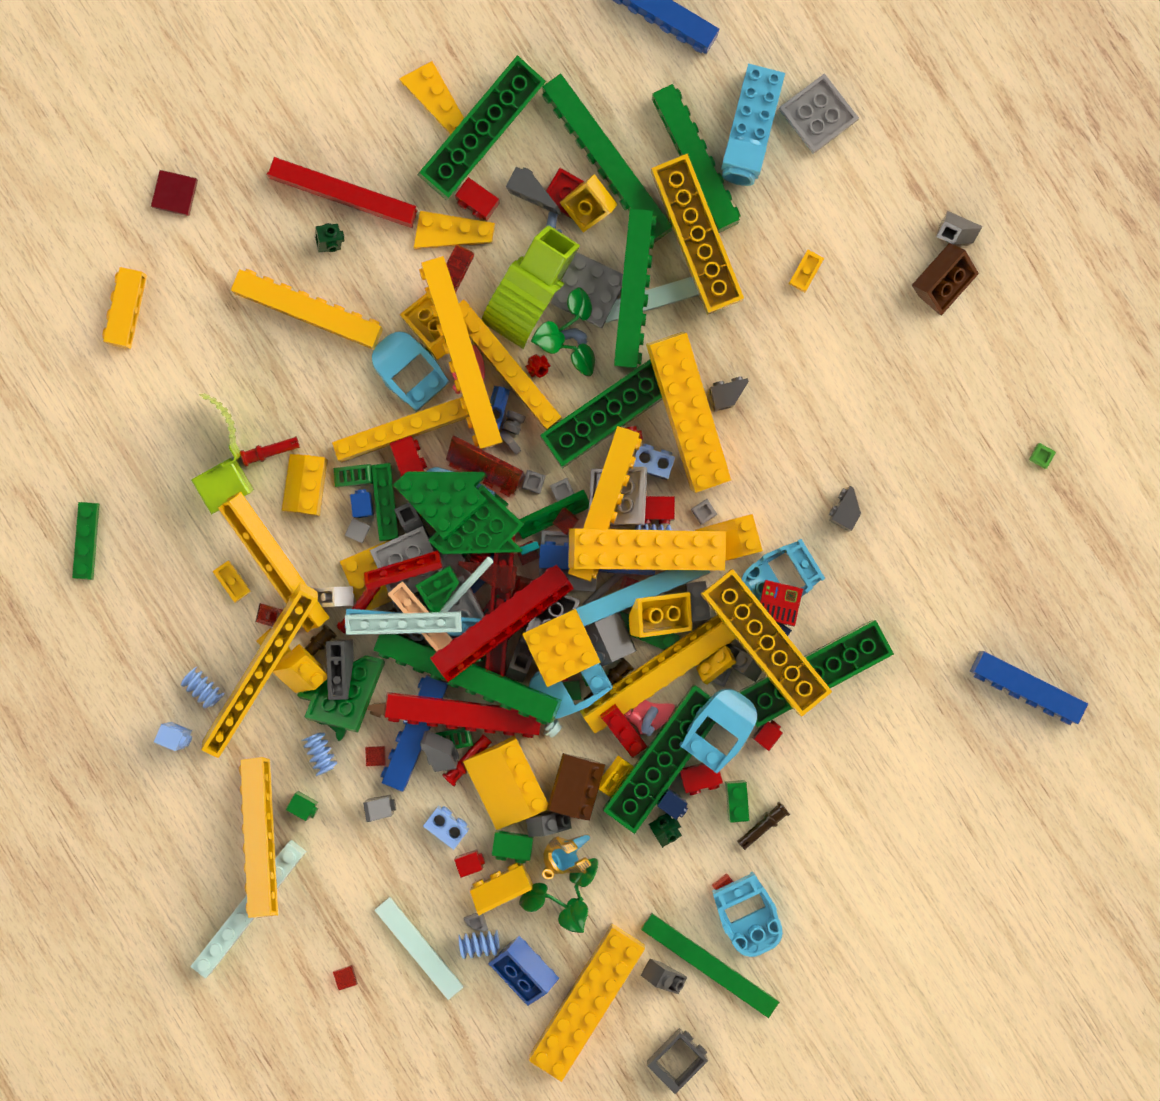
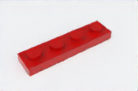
[364,550,442,590]

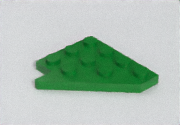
[393,472,488,540]
[428,485,524,555]
[297,655,385,733]

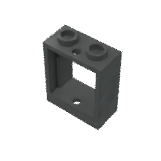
[647,1028,708,1094]

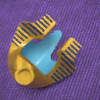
[542,834,591,879]

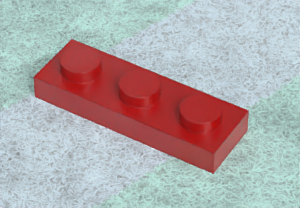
[600,704,648,758]

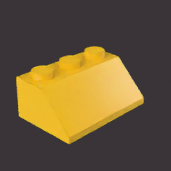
[281,454,328,516]
[629,592,692,638]
[470,862,533,915]

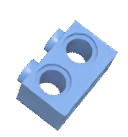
[634,444,675,480]
[154,722,192,751]
[423,806,469,850]

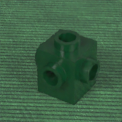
[314,223,345,253]
[648,813,682,848]

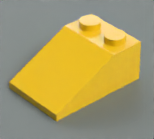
[399,294,445,360]
[695,514,763,561]

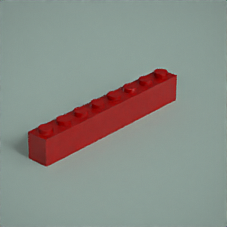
[430,564,574,682]
[384,692,541,738]

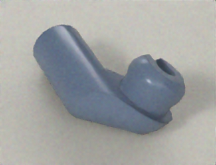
[547,211,562,233]
[561,328,588,345]
[641,706,658,736]

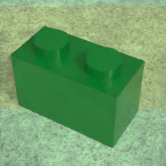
[725,780,750,823]
[492,830,534,863]

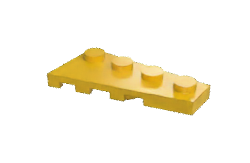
[399,61,464,135]
[414,211,495,249]

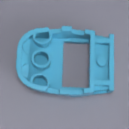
[372,332,450,412]
[742,539,825,602]
[529,663,613,719]
[679,689,757,773]
[712,872,783,957]

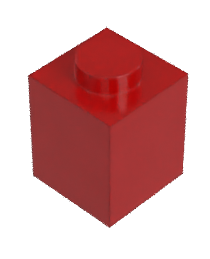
[752,720,783,751]
[454,849,485,878]

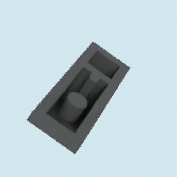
[506,167,561,215]
[505,625,533,683]
[326,639,354,700]

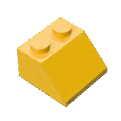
[560,174,618,233]
[272,644,327,693]

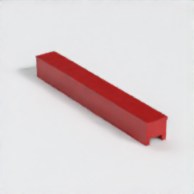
[267,157,418,229]
[485,535,516,677]

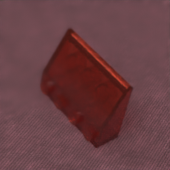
[446,435,525,497]

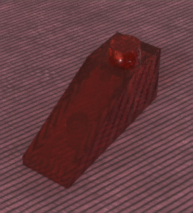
[458,561,518,593]

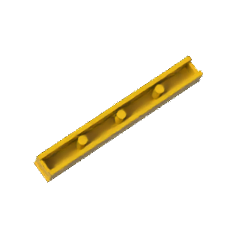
[218,491,330,633]

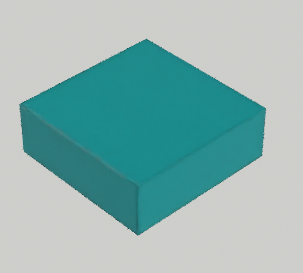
[520,541,540,556]

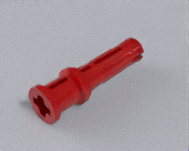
[240,436,300,467]
[336,587,381,634]
[442,734,492,787]

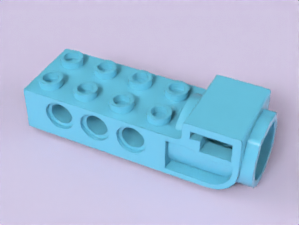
[721,63,785,186]

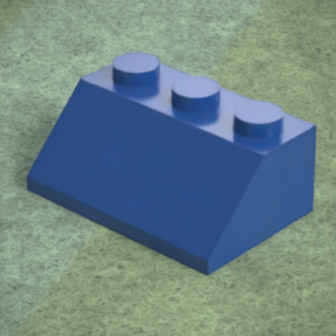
[488,936,559,1006]

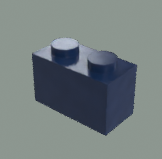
[657,788,688,820]

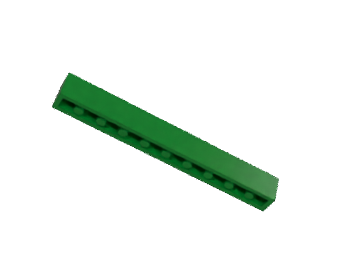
[542,73,672,243]
[373,634,562,725]

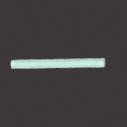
[440,557,493,612]

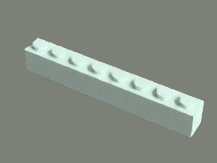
[190,840,307,979]

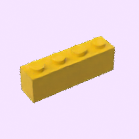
[102,267,147,349]

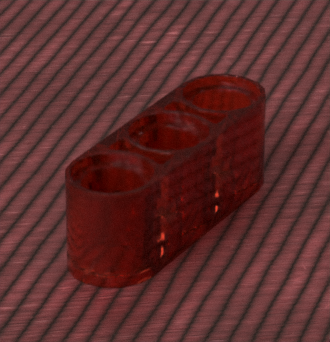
[446,244,475,293]

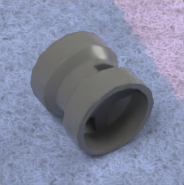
[501,410,526,435]

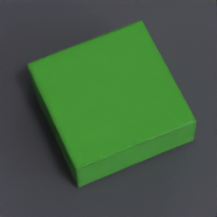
[1029,443,1056,469]

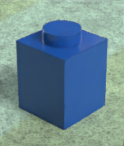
[350,489,374,518]

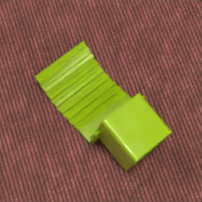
[481,225,580,349]
[191,393,254,515]

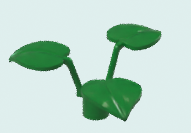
[531,287,595,377]
[519,858,598,933]

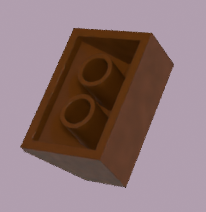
[912,243,979,316]
[547,753,605,821]

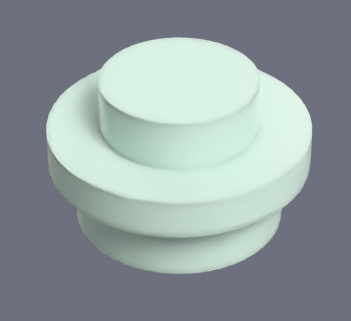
[544,719,561,738]

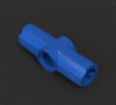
[490,386,510,431]

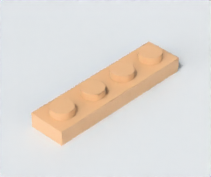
[388,581,453,651]

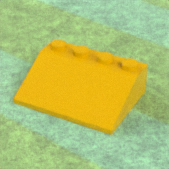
[463,735,548,830]

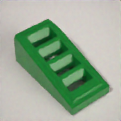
[333,464,373,487]
[435,727,474,749]

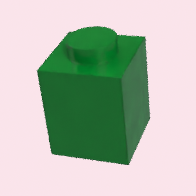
[286,791,319,821]

